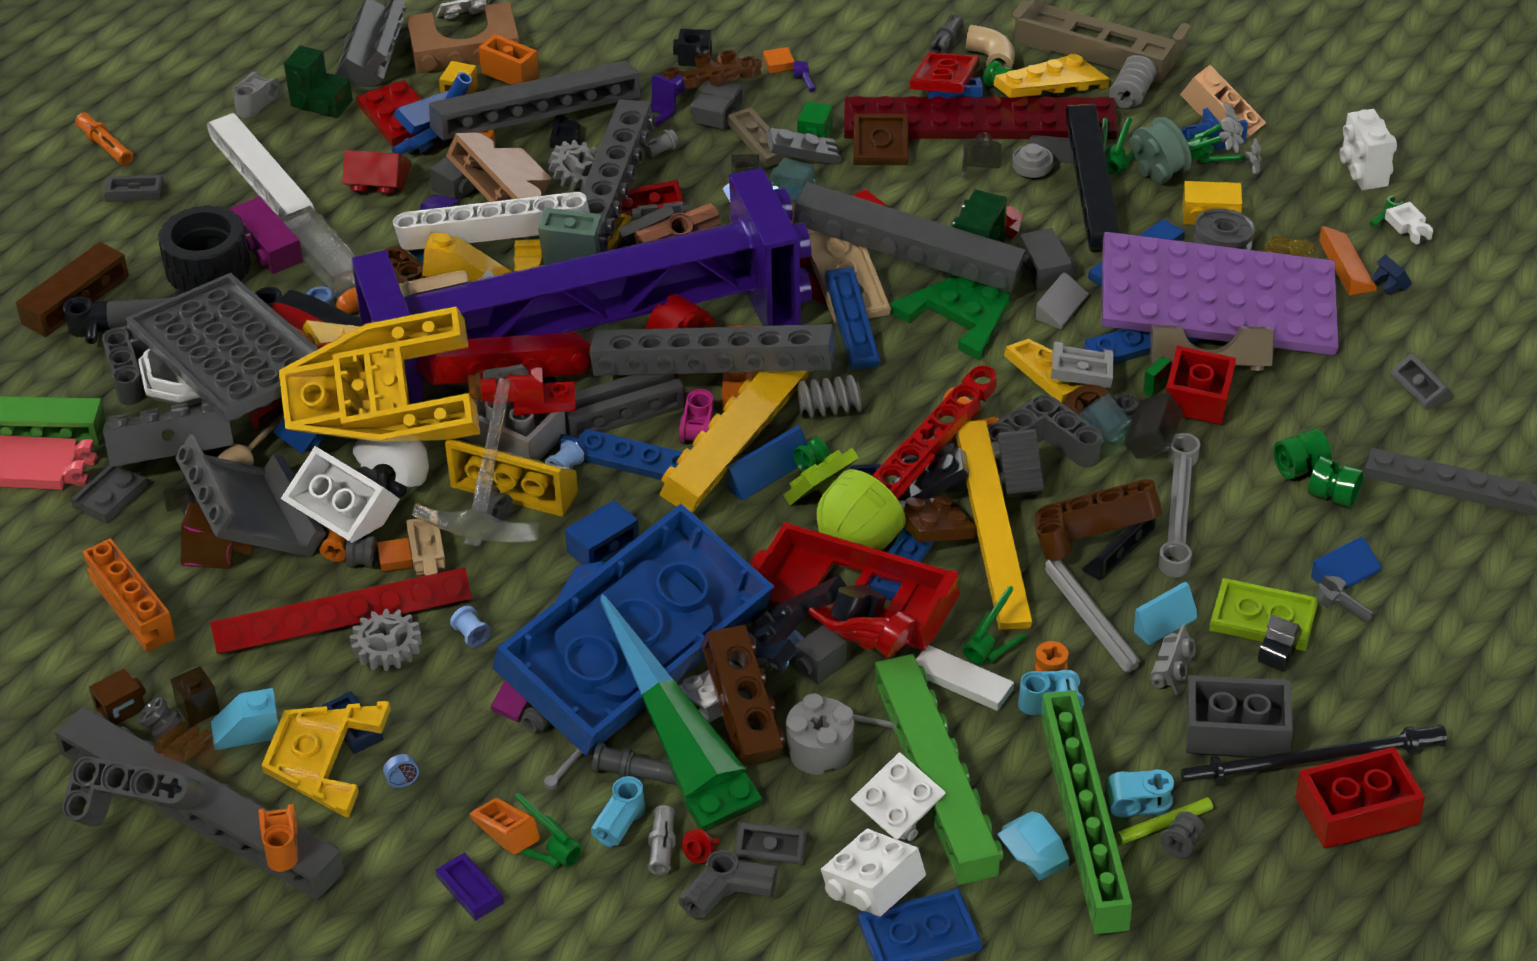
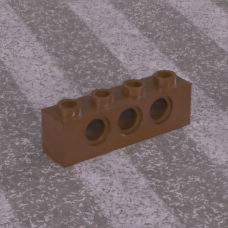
[701,625,785,766]

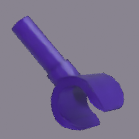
[793,61,815,92]

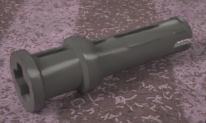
[592,742,677,785]

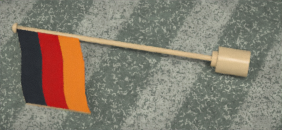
[217,290,361,466]

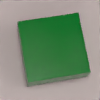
[1143,356,1171,398]

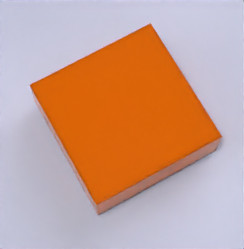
[763,47,795,74]
[377,538,413,572]

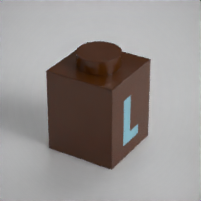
[89,668,146,725]

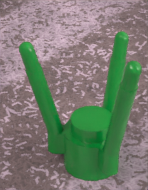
[1101,117,1134,174]
[962,586,1027,665]
[515,793,583,869]

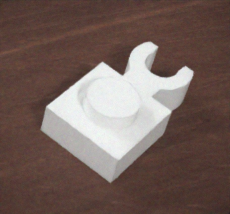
[1385,202,1433,245]

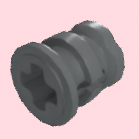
[1160,811,1204,858]

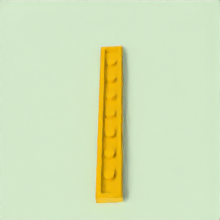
[955,421,1032,630]

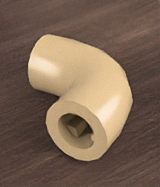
[966,25,1015,68]

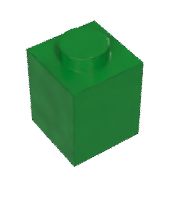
[797,101,833,138]

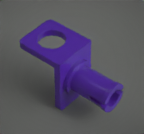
[651,74,687,126]

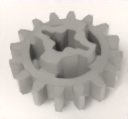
[548,140,597,192]
[350,609,422,671]

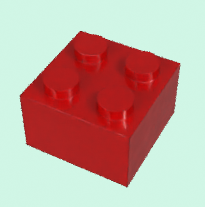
[1162,345,1237,425]

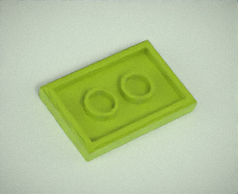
[1209,578,1318,651]

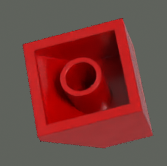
[342,150,411,194]

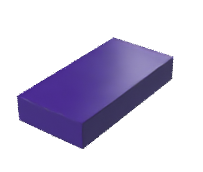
[435,852,504,921]

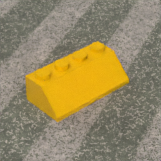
[445,439,578,517]

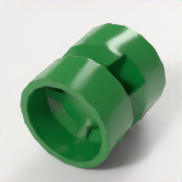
[1273,428,1332,480]
[1308,456,1364,508]

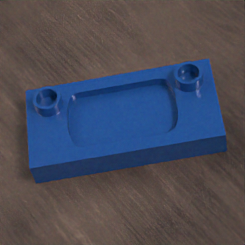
[492,504,774,757]

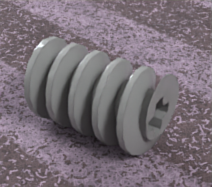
[1109,55,1157,109]
[797,375,862,418]

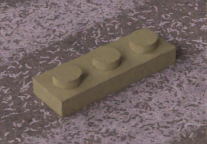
[727,107,790,168]

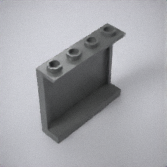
[175,434,326,557]

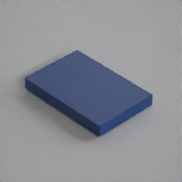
[857,888,982,961]

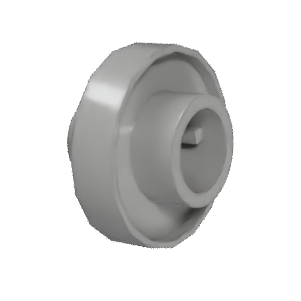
[1012,144,1053,178]

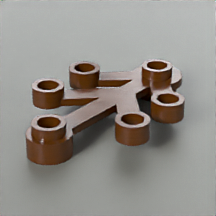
[662,50,763,88]

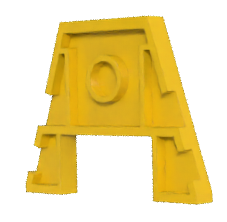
[261,701,391,818]

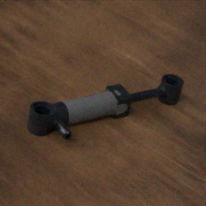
[63,287,282,344]

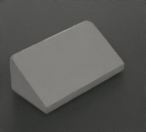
[1036,272,1089,330]

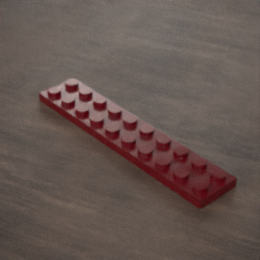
[844,96,1117,140]

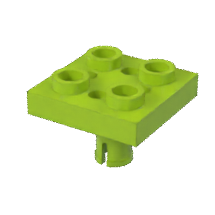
[783,448,859,506]

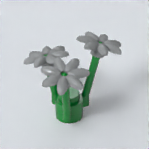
[1186,103,1262,174]

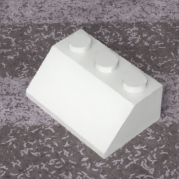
[281,446,400,543]

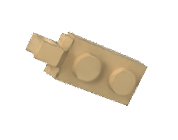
[406,516,446,575]

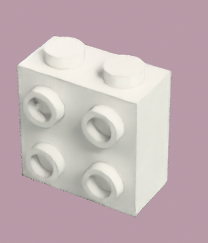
[1340,109,1397,190]
[821,829,926,917]

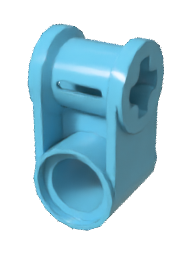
[1018,670,1084,716]
[1106,769,1174,818]

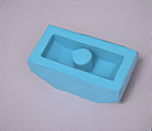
[997,811,1069,881]

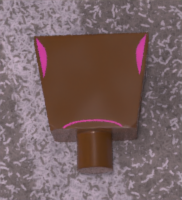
[181,502,255,569]

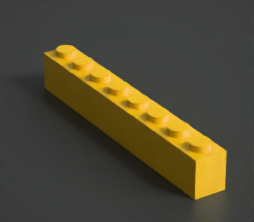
[659,371,812,513]

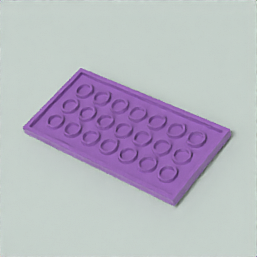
[1101,232,1338,355]

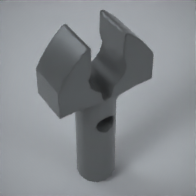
[1314,576,1373,622]

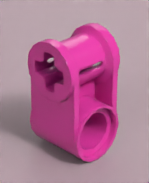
[679,389,714,443]

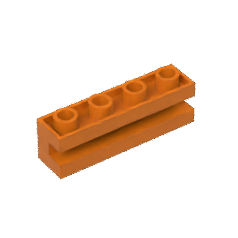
[82,538,176,653]

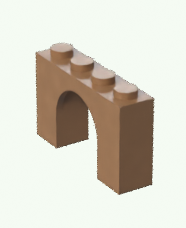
[406,2,519,74]

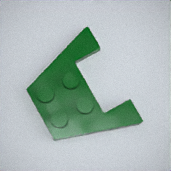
[889,275,1010,360]

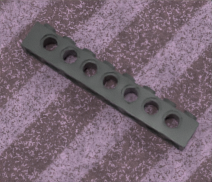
[581,99,656,252]
[589,324,835,376]

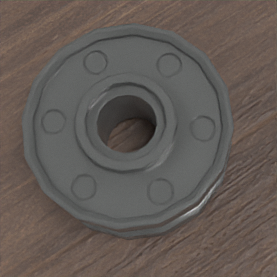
[1192,209,1255,250]

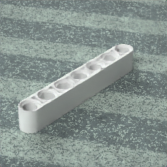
[207,113,317,230]
[393,192,590,250]

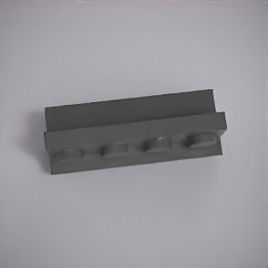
[335,0,407,87]

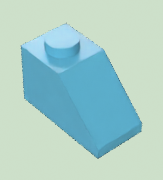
[211,688,279,750]

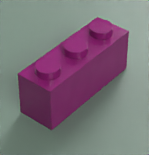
[230,196,303,274]

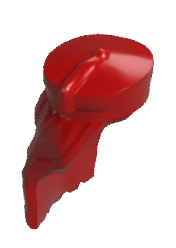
[808,601,917,659]

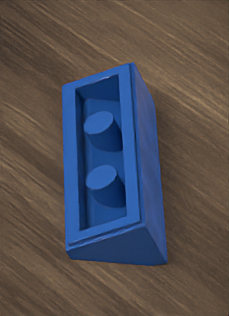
[727,425,807,500]

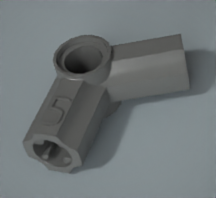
[679,850,778,920]

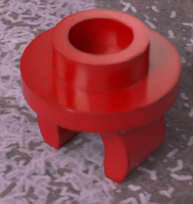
[682,829,720,864]

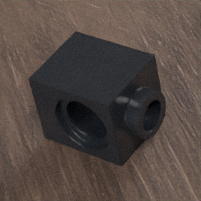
[673,29,712,66]

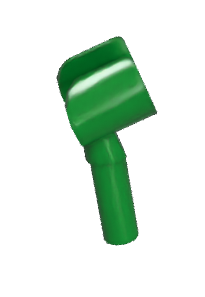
[1370,196,1404,227]

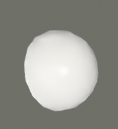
[353,439,429,487]

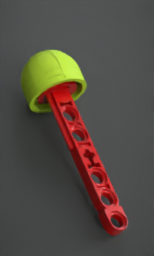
[816,365,997,551]

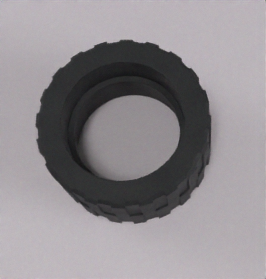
[158,205,251,291]

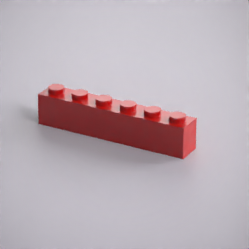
[416,332,591,385]

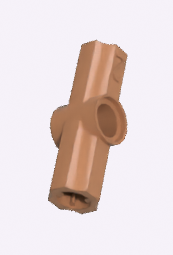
[634,203,721,244]

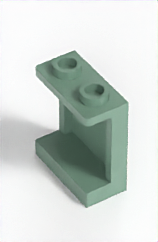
[538,207,602,265]

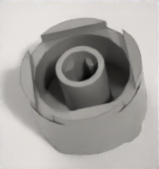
[786,693,854,775]

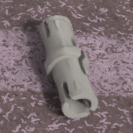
[648,805,676,875]

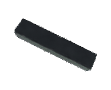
[1082,518,1156,581]

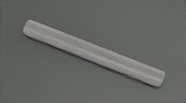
[1045,560,1140,673]

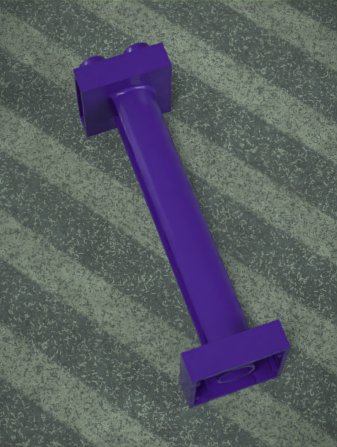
[351,168,812,404]

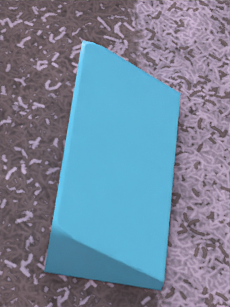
[1134,582,1197,645]

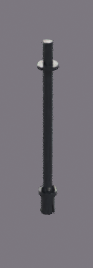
[1181,724,1447,785]

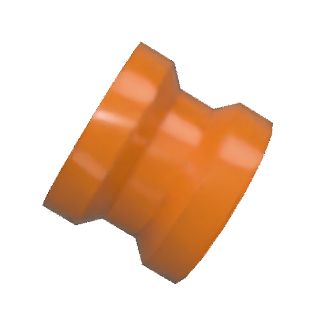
[1034,641,1069,672]

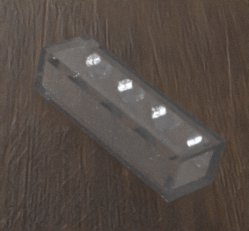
[280,206,356,300]

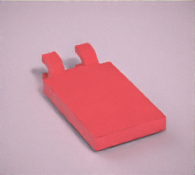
[0,435,98,490]

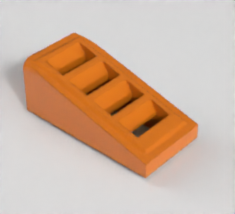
[469,797,540,855]

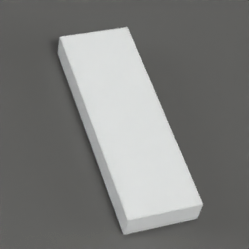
[916,645,1014,711]

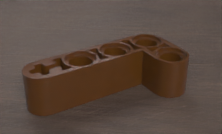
[1035,479,1163,561]

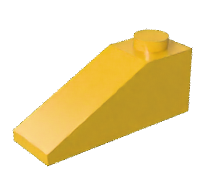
[422,232,512,281]

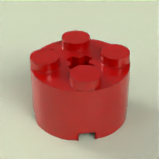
[646,294,716,329]

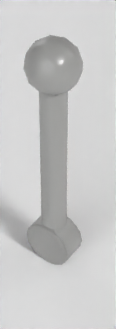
[853,714,900,731]
[544,749,582,790]

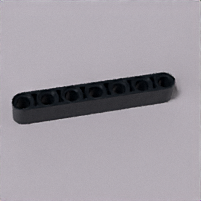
[1066,104,1119,251]

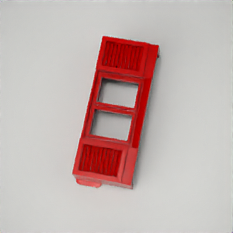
[749,522,960,651]

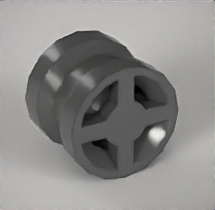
[473,484,513,523]
[346,536,377,568]
[138,697,181,739]

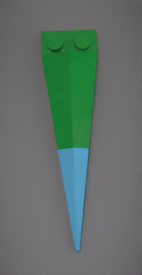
[601,594,762,832]

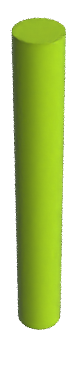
[1116,797,1213,845]

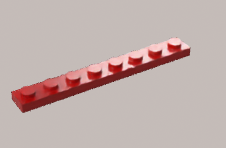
[210,567,472,654]

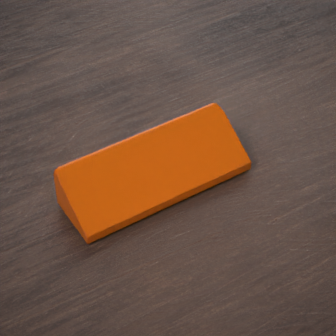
[1319,226,1377,296]

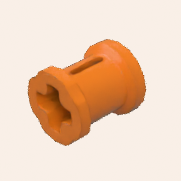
[319,528,347,562]

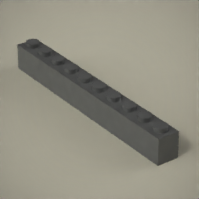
[55,707,345,900]

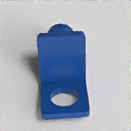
[1182,108,1248,150]

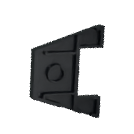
[732,576,847,669]

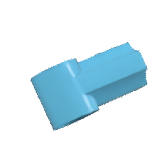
[591,776,646,848]

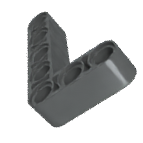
[103,325,149,405]
[944,395,1102,492]

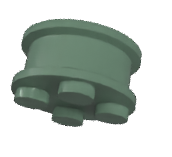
[1129,117,1192,184]

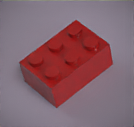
[1295,747,1425,849]

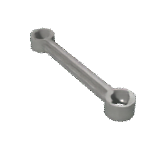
[1158,433,1200,577]

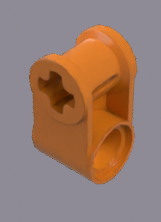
[258,804,298,872]

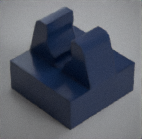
[1372,254,1412,295]

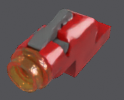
[468,365,576,415]

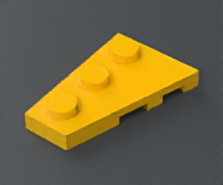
[1004,339,1106,403]

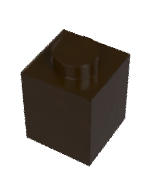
[170,666,220,727]

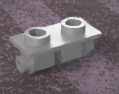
[1150,625,1196,695]

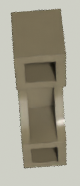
[1149,325,1274,371]

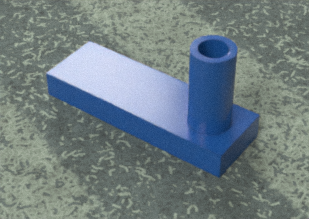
[394,72,472,134]

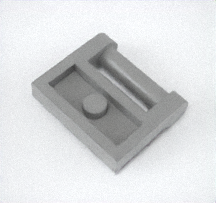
[1051,342,1113,388]

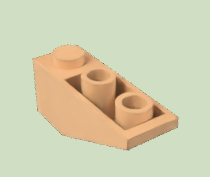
[1180,65,1266,138]

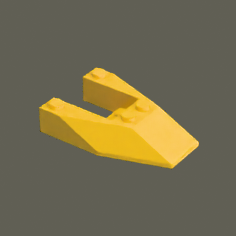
[279,306,480,442]

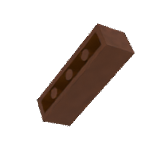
[16,242,129,337]

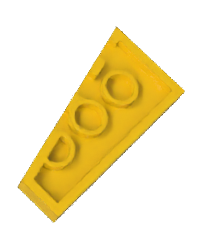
[993,54,1110,98]

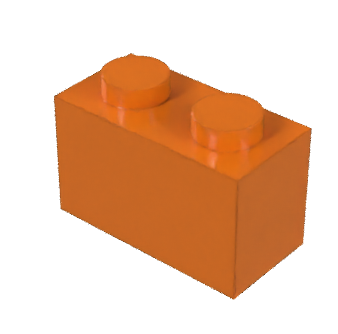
[479,34,539,85]

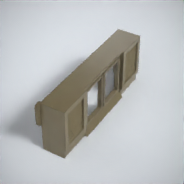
[1012,0,1190,84]

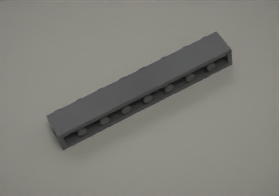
[429,61,640,140]
[793,182,1025,292]

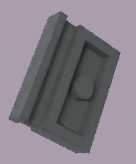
[71,464,148,524]

